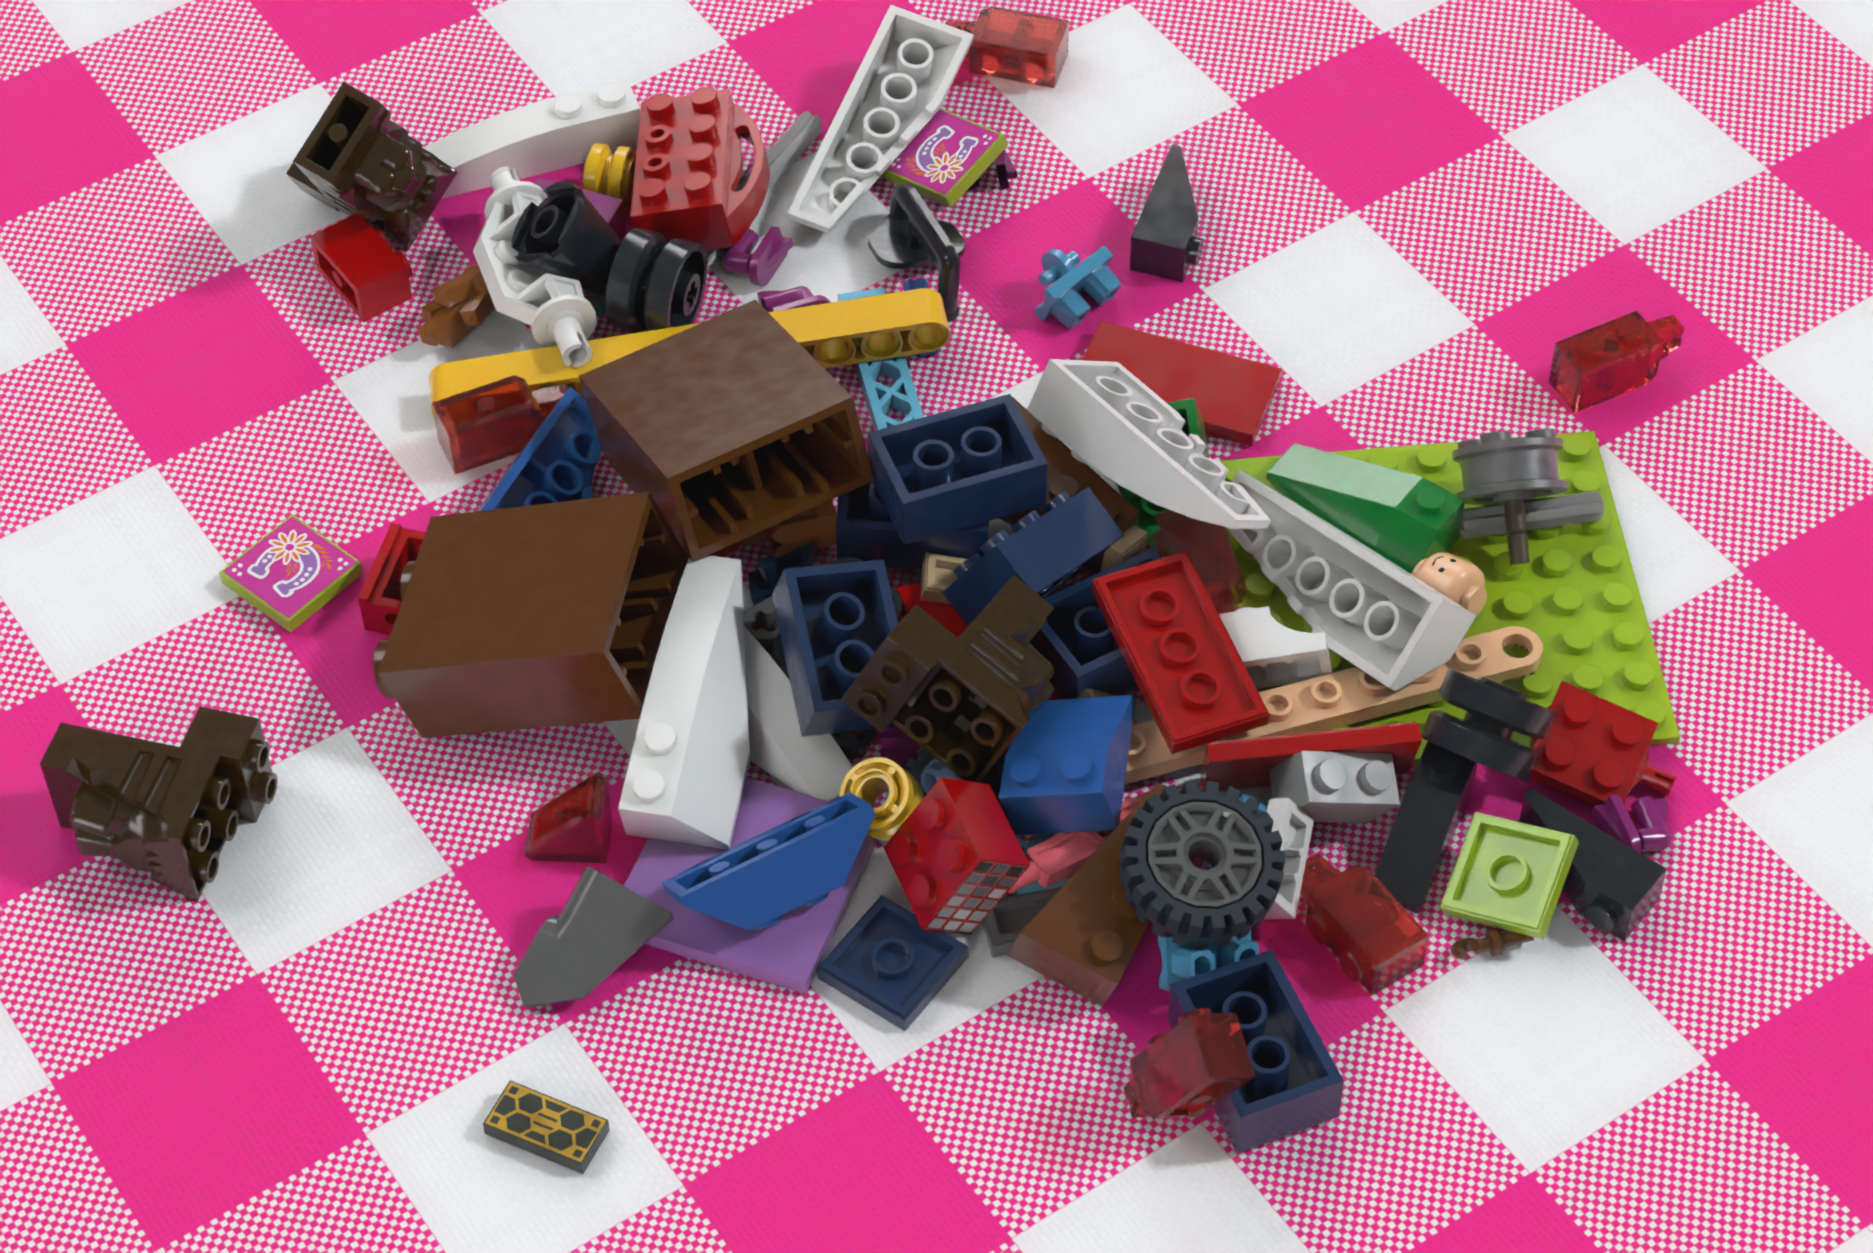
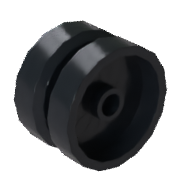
[605,227,708,333]
[1421,669,1558,782]

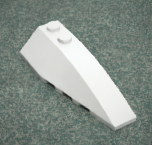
[787,5,974,234]
[423,80,640,199]
[1027,359,1271,529]
[1226,469,1476,691]
[618,555,751,850]
[744,626,853,802]

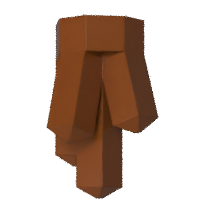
[418,265,496,348]
[738,500,837,559]

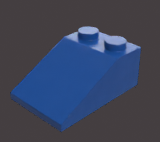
[999,695,1136,835]

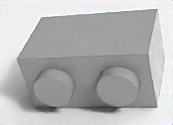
[1269,751,1400,823]

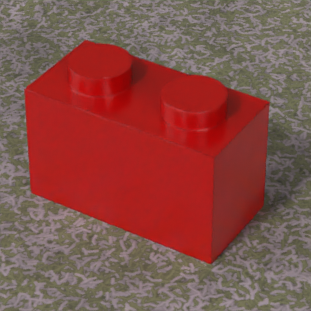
[310,213,413,322]

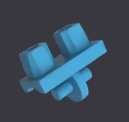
[1034,246,1122,330]
[1158,930,1259,991]

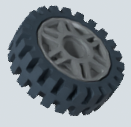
[1118,781,1285,948]

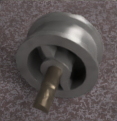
[1452,429,1568,565]

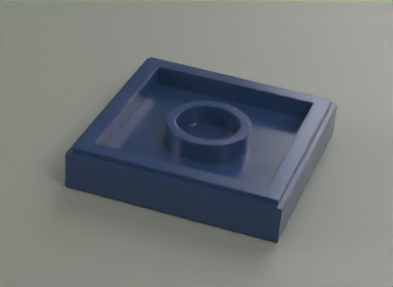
[817,895,969,1031]

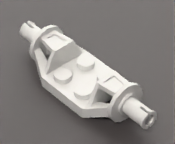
[473,167,597,368]

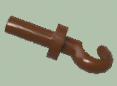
[1450,929,1534,959]

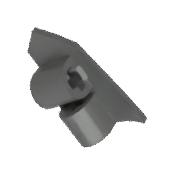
[514,866,673,1008]

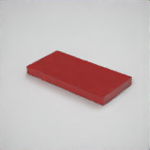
[1082,321,1282,446]
[1091,551,1270,754]
[1200,722,1422,791]

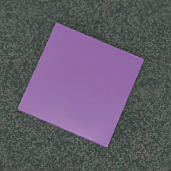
[624,777,878,994]

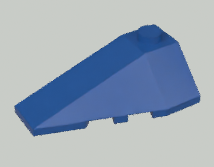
[476,387,602,512]

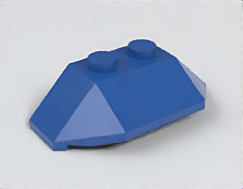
[661,792,875,931]

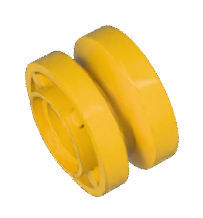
[583,143,636,211]
[839,757,924,841]

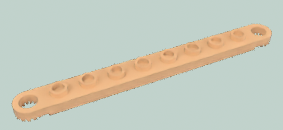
[1125,626,1543,784]

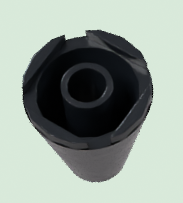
[511,181,622,297]

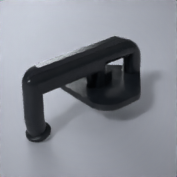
[868,184,965,322]

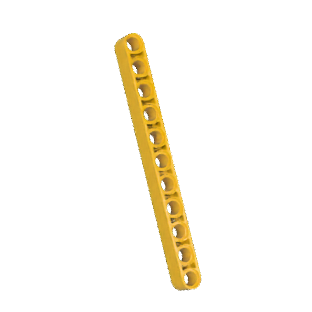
[429,288,950,427]

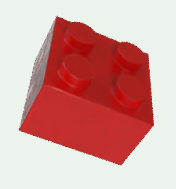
[883,777,1030,935]

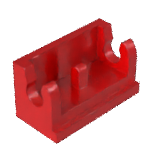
[358,523,426,635]

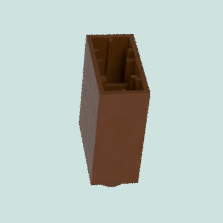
[579,300,874,562]
[373,492,689,738]

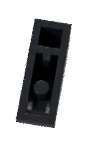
[1130,144,1204,282]
[1368,741,1477,914]
[1519,788,1667,941]

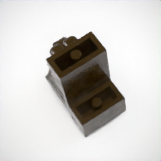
[286,82,458,249]
[841,575,1055,783]
[40,706,278,902]

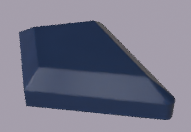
[748,541,818,606]

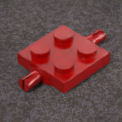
[1530,681,1676,807]

